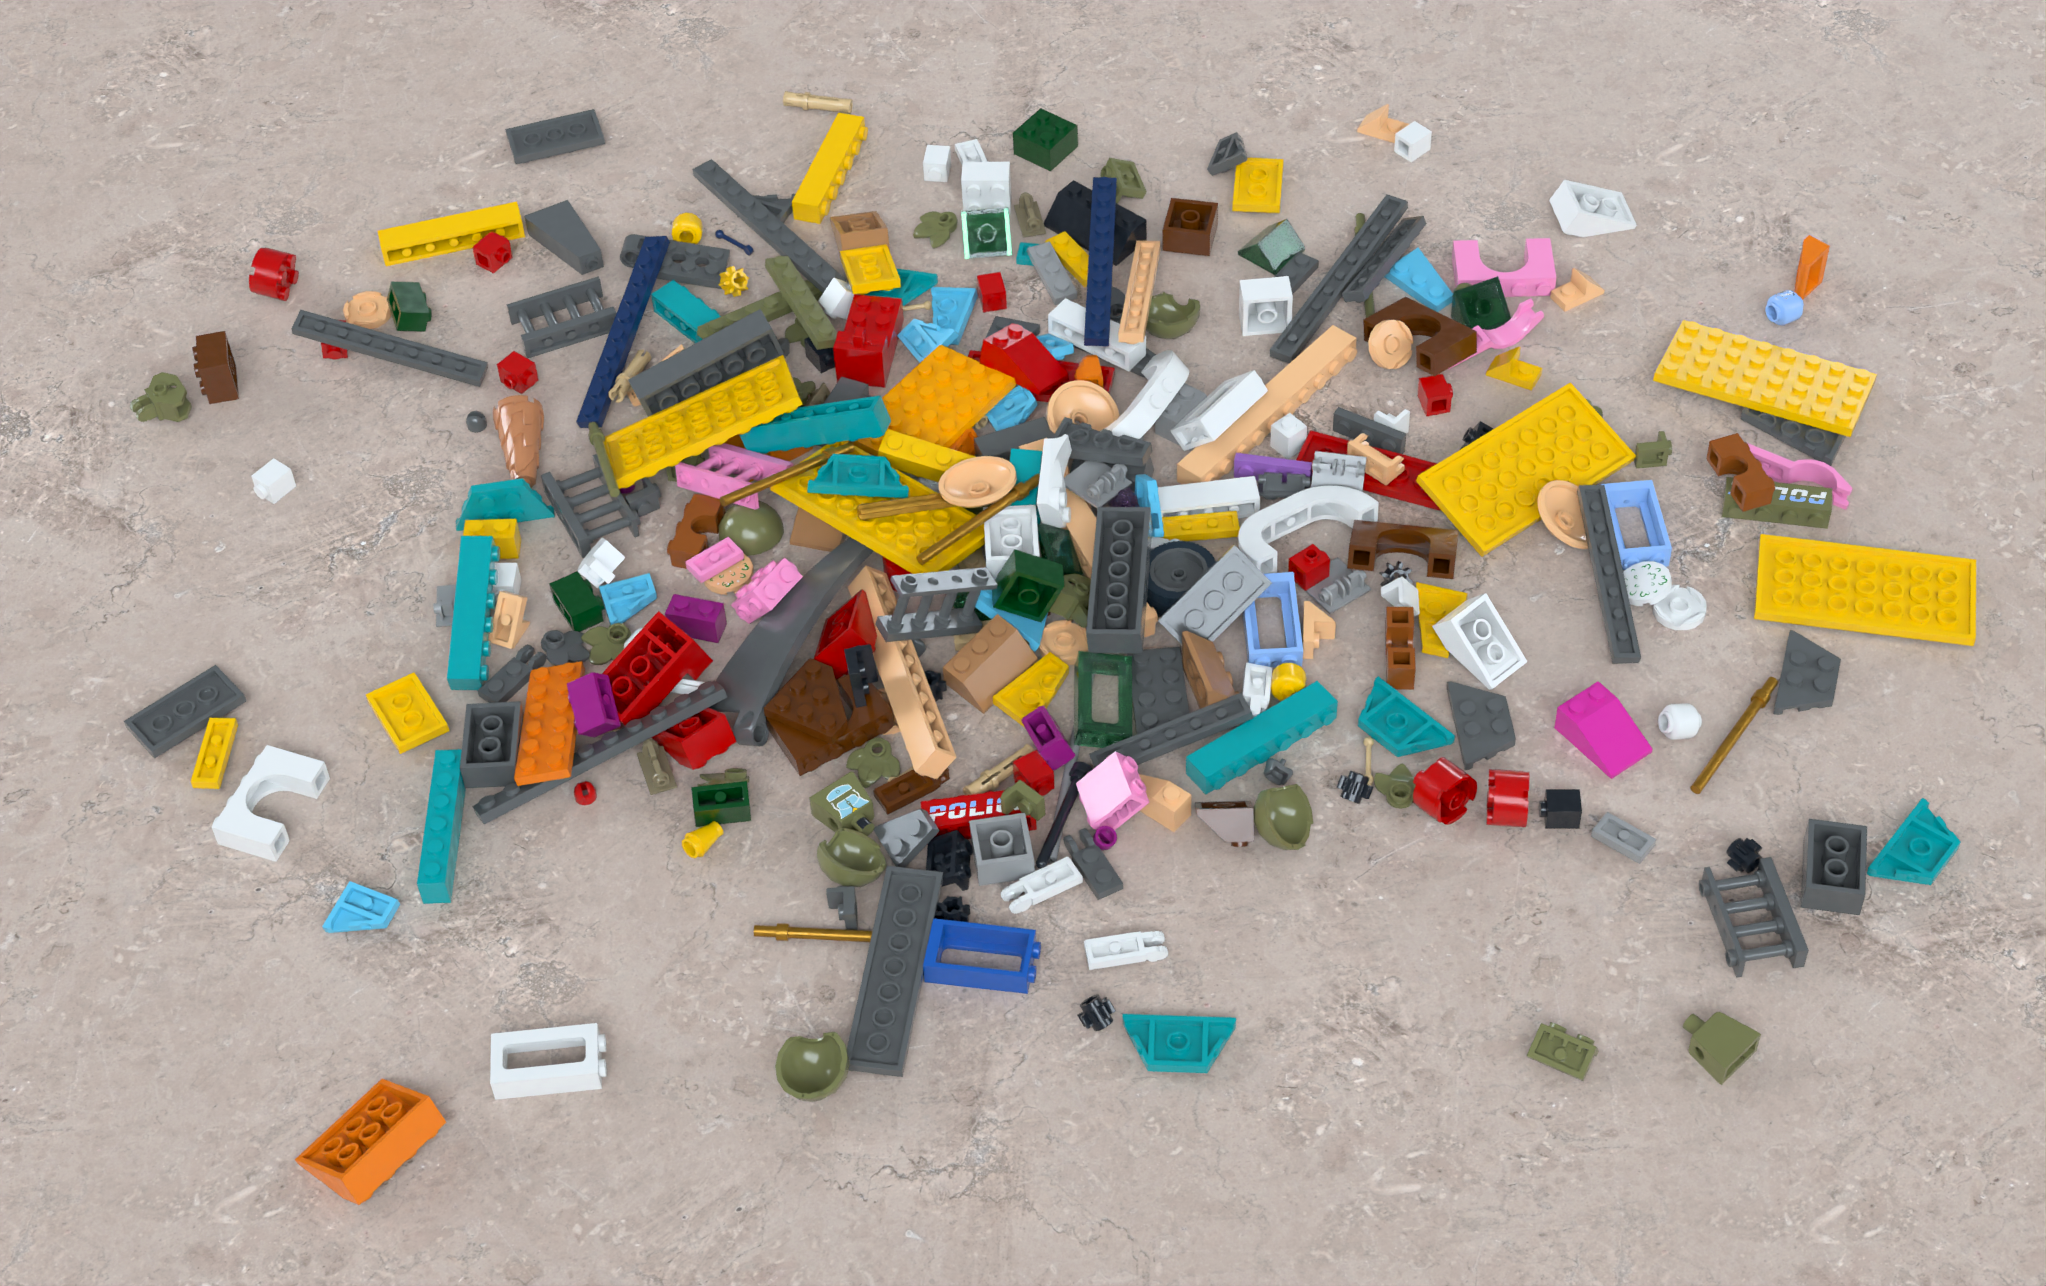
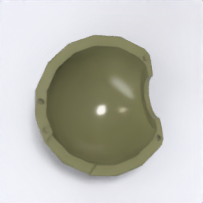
[1146,292,1200,339]
[718,500,784,556]
[1253,784,1313,850]
[817,828,887,887]
[775,1032,850,1102]

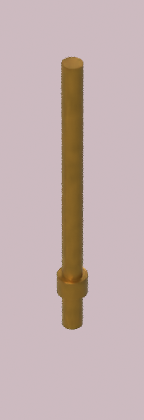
[720,442,855,507]
[916,474,1040,565]
[1691,677,1778,794]
[754,923,873,942]

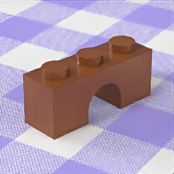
[1706,433,1775,512]
[667,493,725,569]
[1385,607,1416,690]

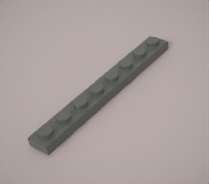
[291,309,488,387]
[1577,485,1641,664]

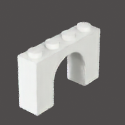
[212,745,330,862]

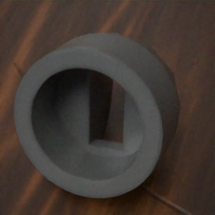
[466,411,487,433]

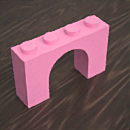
[1452,238,1556,298]

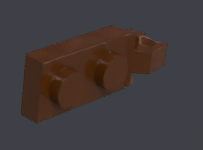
[873,768,950,815]

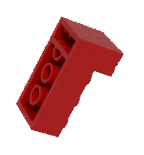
[833,294,904,388]
[602,611,713,726]

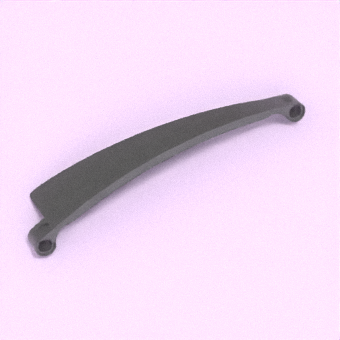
[708,537,874,747]

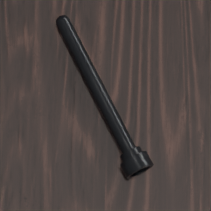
[1036,762,1093,869]

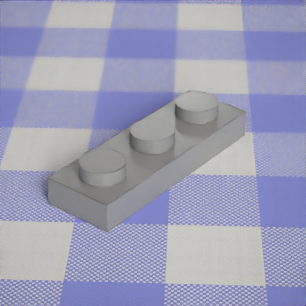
[1028,241,1077,305]

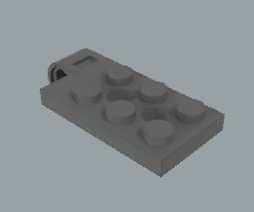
[620,234,730,289]

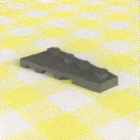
[1741,407,1846,466]
[1052,417,1152,467]

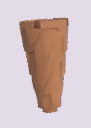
[493,395,544,488]

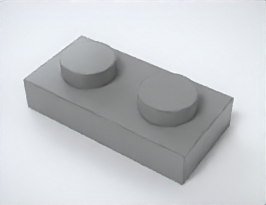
[1591,812,1656,864]

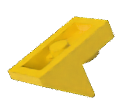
[1486,347,1542,391]

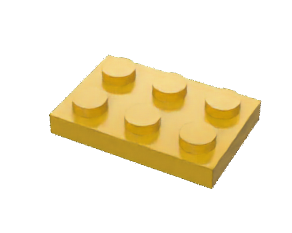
[1232,158,1284,213]
[840,244,901,295]
[365,672,449,754]

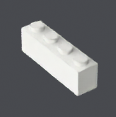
[1048,298,1146,372]
[1158,476,1260,518]

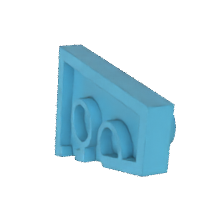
[1384,247,1453,312]
[931,287,978,345]
[975,589,1048,652]

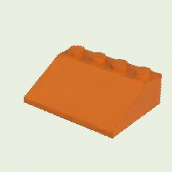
[295,1079,446,1205]

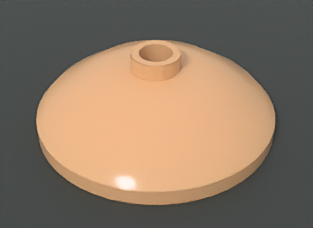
[1046,380,1120,434]
[938,456,1017,508]
[1537,480,1589,549]

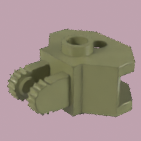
[130,372,192,422]
[1049,573,1091,628]

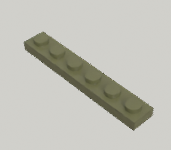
[765,256,837,350]
[697,280,823,339]

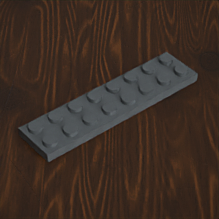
[847,866,943,1077]

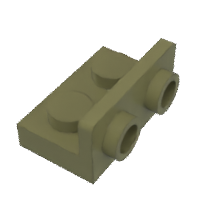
[1100,158,1147,204]
[1527,1022,1599,1081]

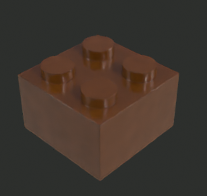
[1163,198,1218,256]
[192,331,239,404]

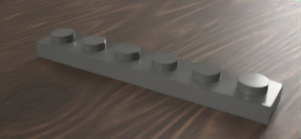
[1342,216,1427,303]
[1089,692,1253,768]

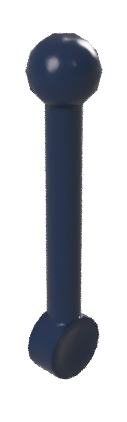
[715,229,754,255]

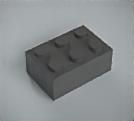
[460,701,524,788]
[1801,819,1867,915]

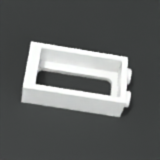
[1170,370,1268,451]
[490,1023,607,1100]

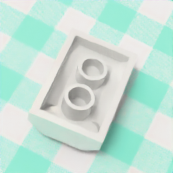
[1037,434,1072,533]

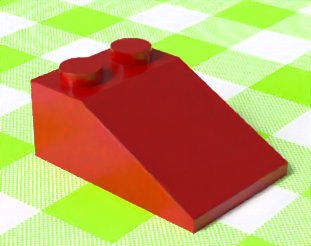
[979,323,1069,395]
[814,589,877,680]
[651,708,737,770]

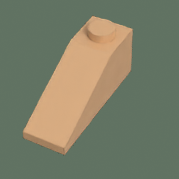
[1139,774,1191,832]

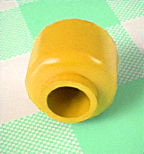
[671,212,703,244]
[1271,663,1307,701]

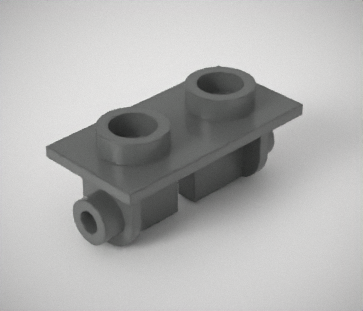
[1258,472,1310,500]

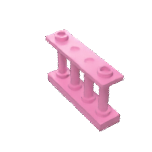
[675,443,793,510]

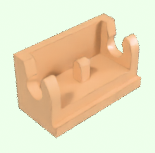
[1347,433,1405,485]

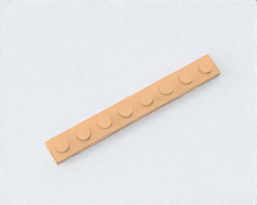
[1118,241,1161,344]

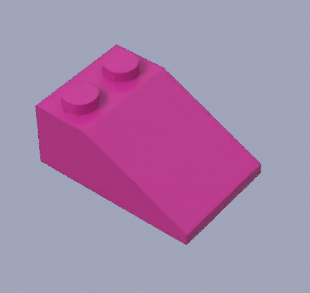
[1554,681,1653,779]

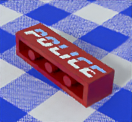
[920,787,1037,845]

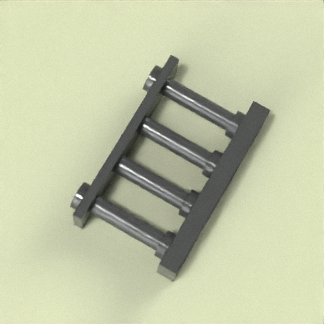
[506,276,617,358]
[541,454,641,558]
[875,567,998,642]
[1699,857,1809,978]

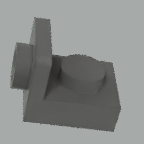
[826,886,858,930]

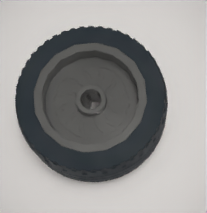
[1147,541,1216,618]

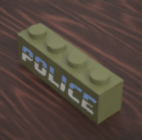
[1722,477,1832,529]

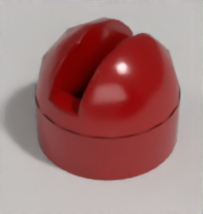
[574,781,597,805]

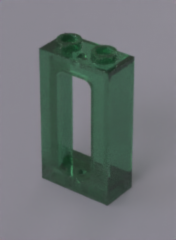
[1074,651,1133,748]

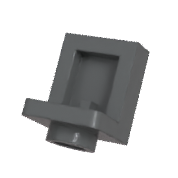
[625,477,661,517]

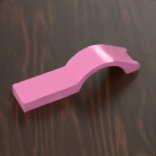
[1449,298,1544,369]
[1747,443,1853,510]

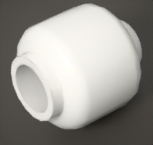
[1658,703,1702,740]

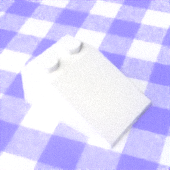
[1549,180,1637,237]
[983,505,1039,580]
[1432,593,1527,690]

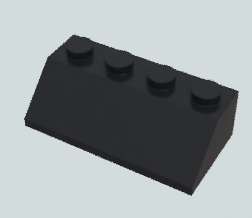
[1044,180,1147,266]

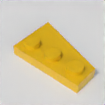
[1415,582,1468,658]
[993,652,1069,728]

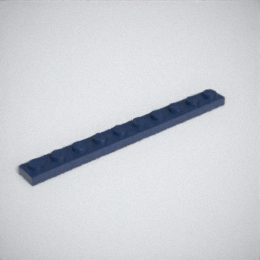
[1084,177,1117,346]
[576,236,670,428]

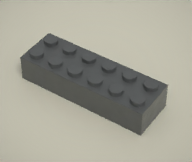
[628,309,786,417]
[1086,507,1153,654]

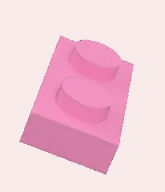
[685,537,744,583]

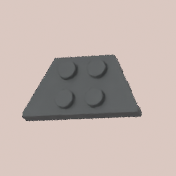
[1773,630,1841,715]
[1447,681,1516,770]

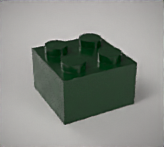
[1013,108,1078,172]
[992,549,1064,622]

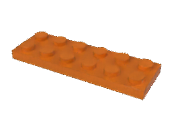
[514,661,585,786]

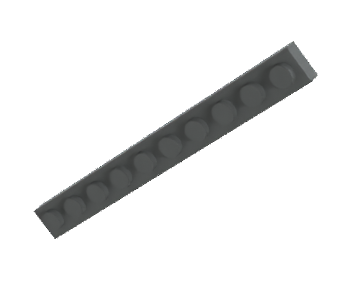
[692,159,846,293]
[1270,194,1408,363]
[472,680,728,824]

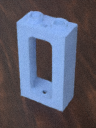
[1601,480,1672,570]
[1242,572,1303,668]

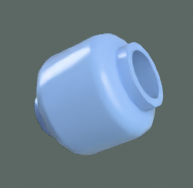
[1765,290,1804,326]

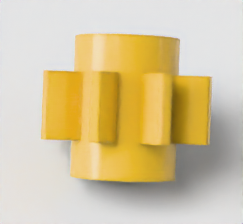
[718,266,749,297]

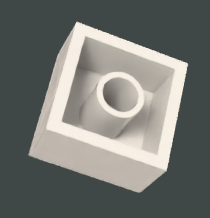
[961,162,1012,216]
[1239,276,1293,336]

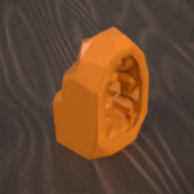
[1074,355,1103,388]

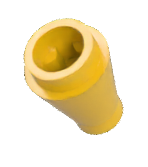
[682,821,723,858]

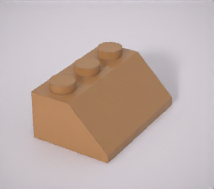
[943,614,1038,714]
[1182,631,1239,709]

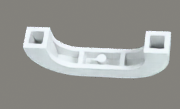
[1101,350,1190,439]
[1238,486,1379,574]

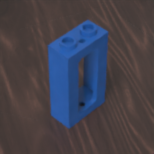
[923,918,1041,994]

